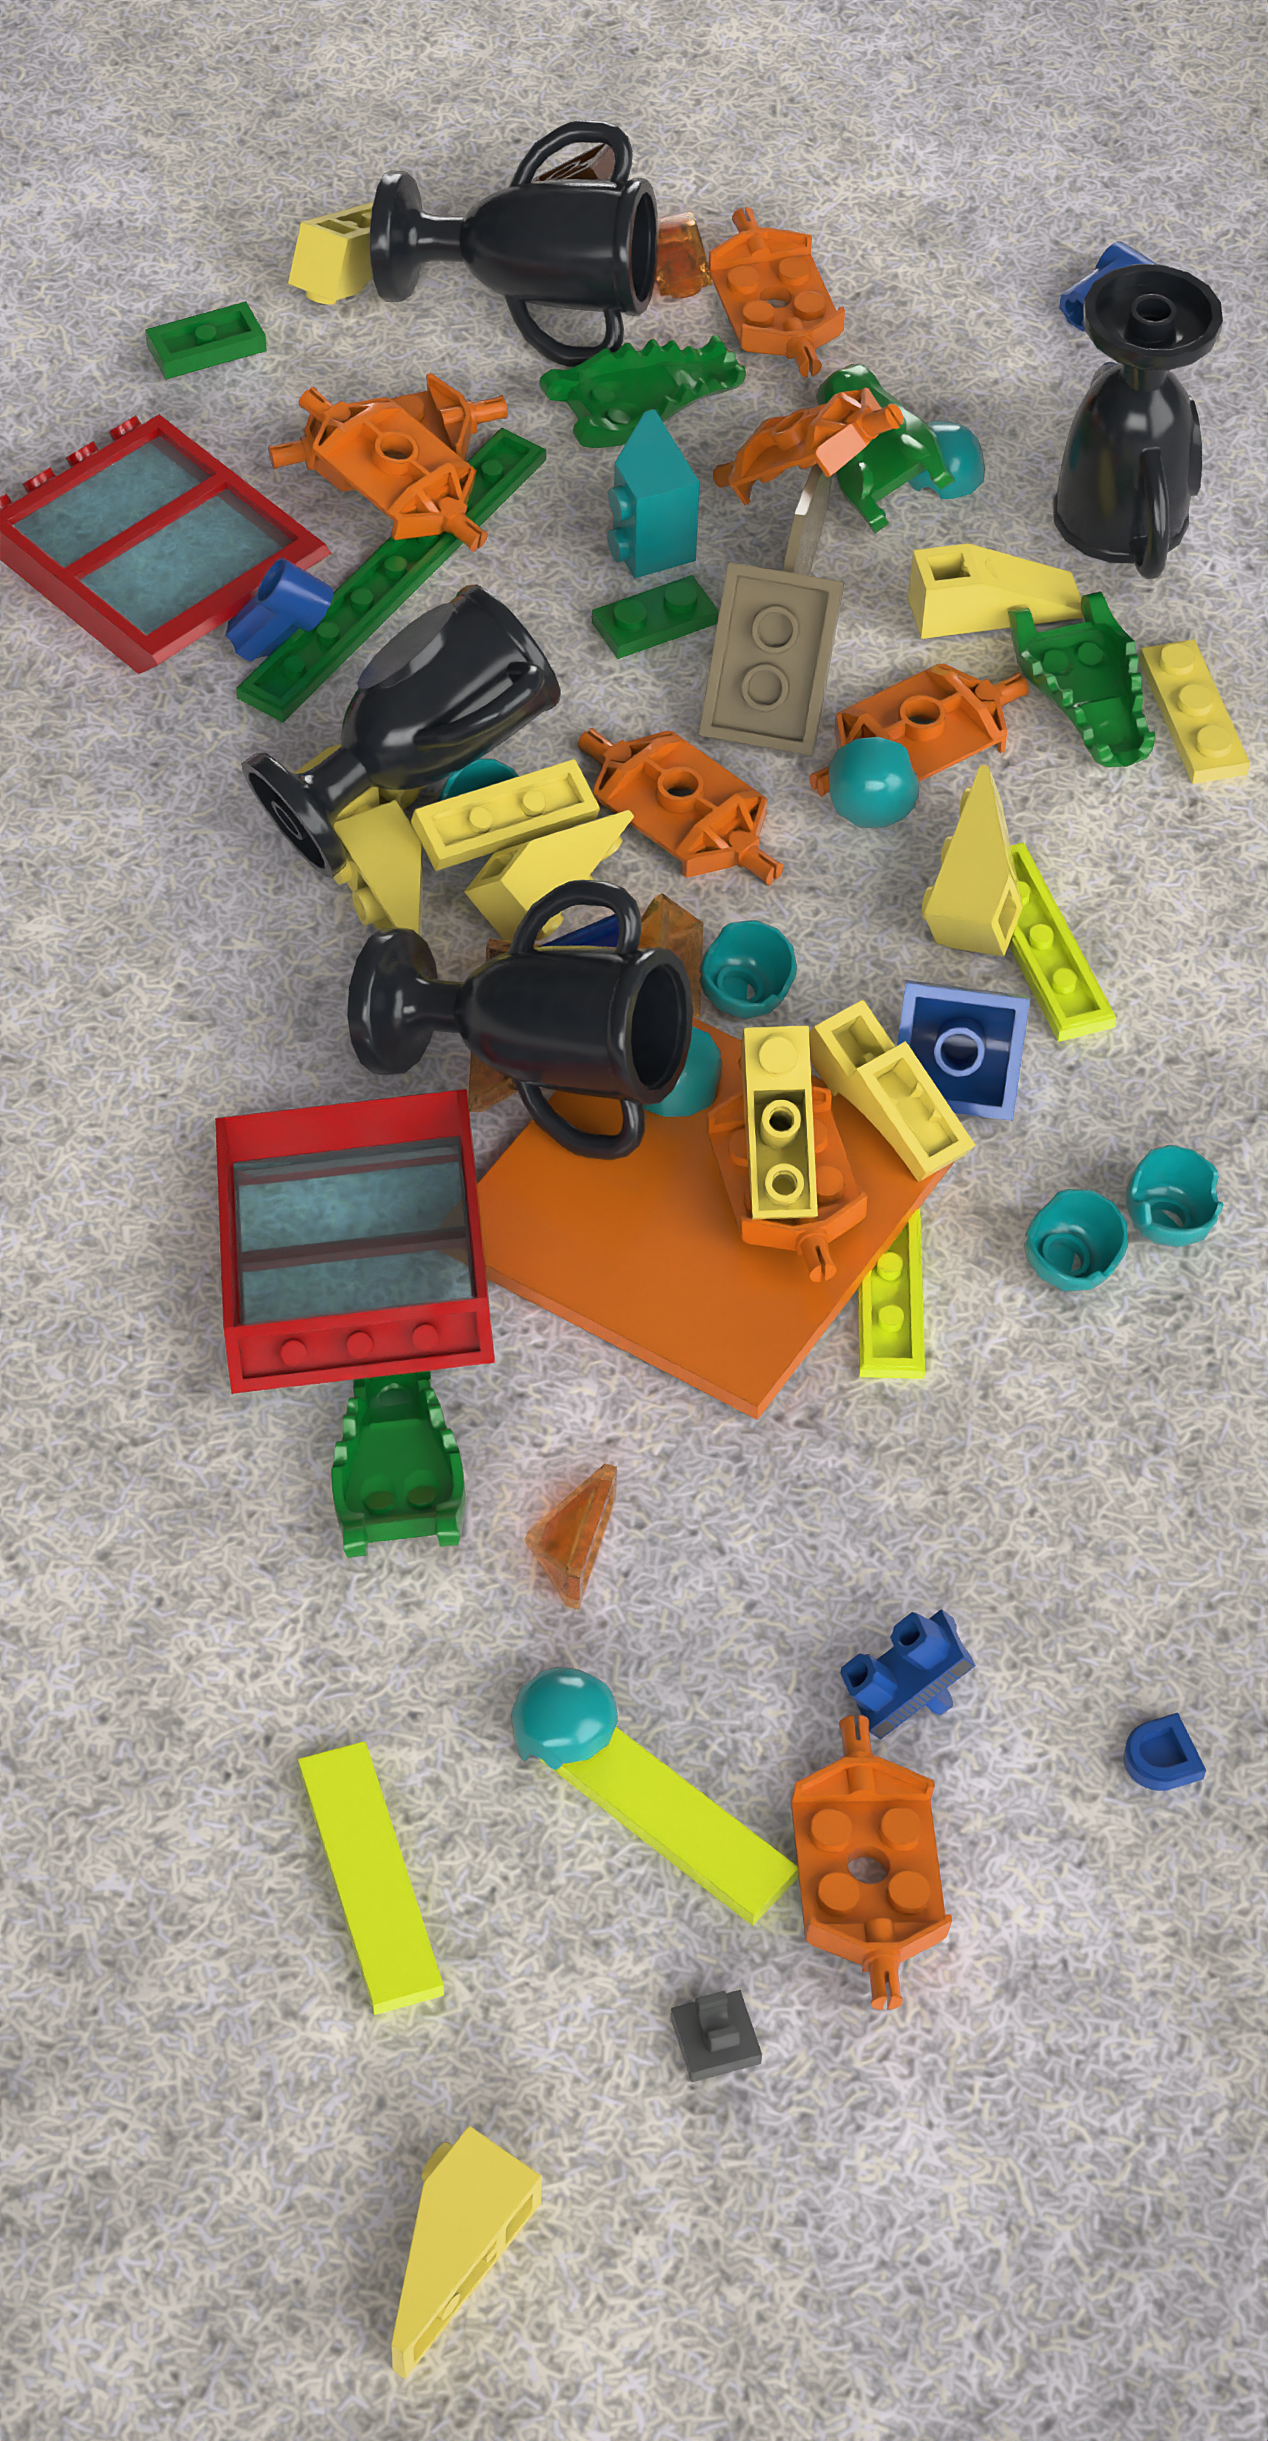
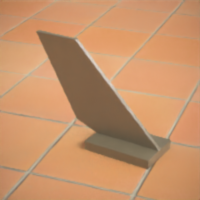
[698,463,845,756]

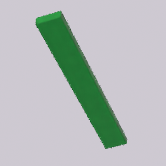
[236,427,547,723]

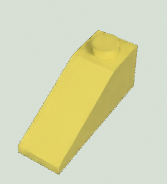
[288,202,373,305]
[391,2126,542,2379]

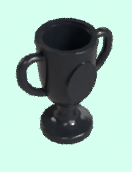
[370,120,659,367]
[1053,264,1223,579]
[241,584,561,878]
[347,880,693,1160]

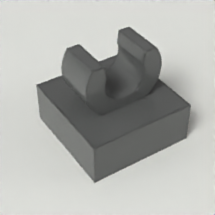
[670,1990,762,2083]

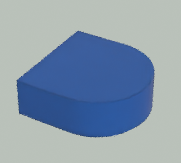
[1123,1712,1206,1791]

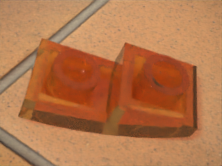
[656,211,713,298]

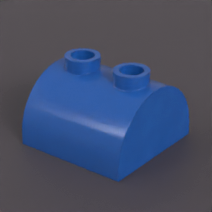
[897,980,1030,1121]

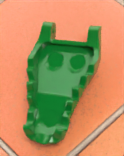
[539,335,746,448]
[816,364,955,534]
[1008,591,1155,768]
[331,1371,466,1558]

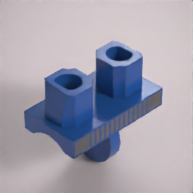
[840,1609,976,1740]

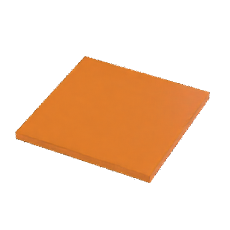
[437,1017,955,1420]

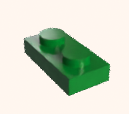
[145,301,267,379]
[592,575,719,659]

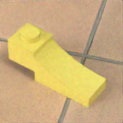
[809,999,975,1182]

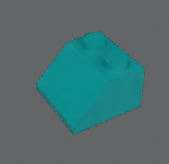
[607,409,700,579]

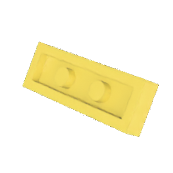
[1138,639,1250,784]
[411,759,600,871]

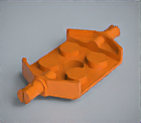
[708,207,845,377]
[268,373,508,492]
[299,387,488,552]
[713,388,903,506]
[809,664,1029,797]
[578,728,784,885]
[707,1057,867,1282]
[790,1715,952,2010]

